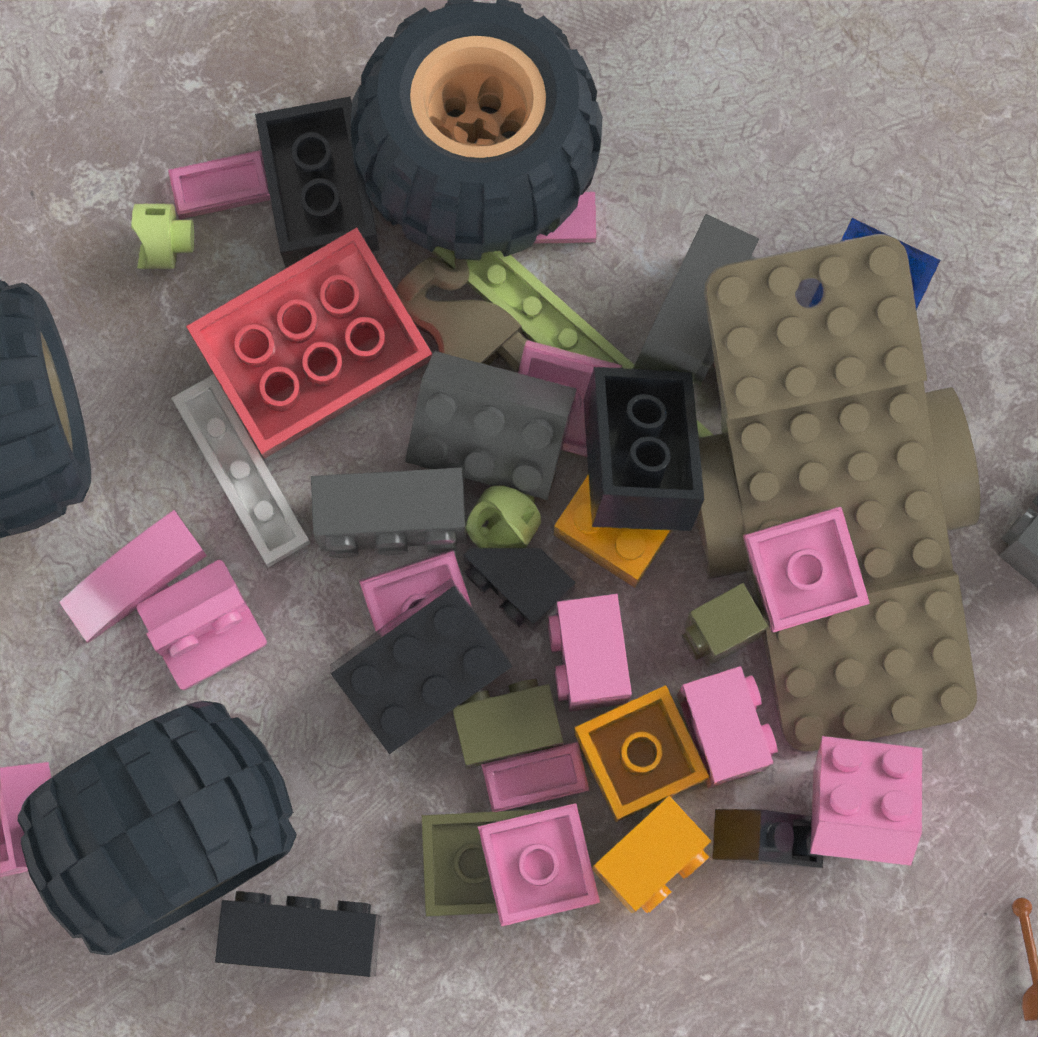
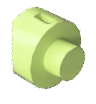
[131,204,194,269]
[466,486,541,548]

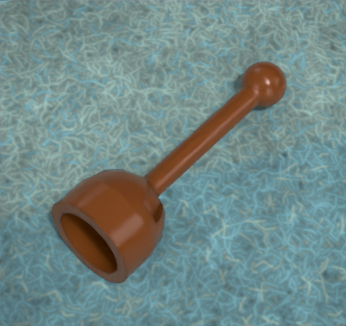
[1012,897,1038,1021]

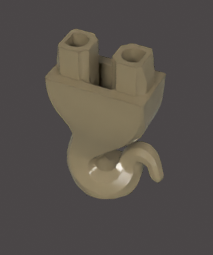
[395,257,527,373]

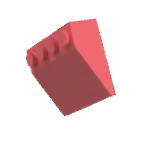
[186,228,432,459]

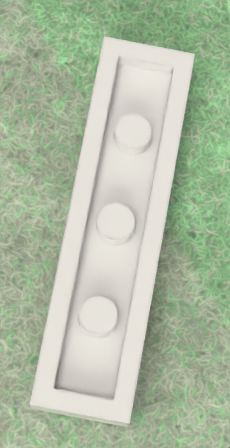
[171,374,310,567]

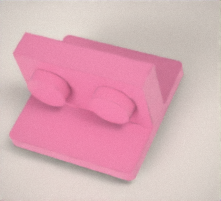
[136,560,267,690]

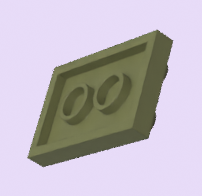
[421,809,576,917]

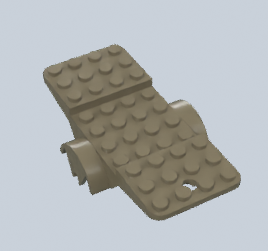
[695,234,980,751]

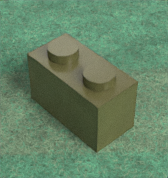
[682,583,768,667]
[453,679,563,769]

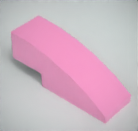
[59,510,207,643]

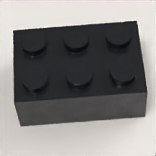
[255,96,380,268]
[583,367,705,531]
[330,579,513,754]
[215,891,382,977]

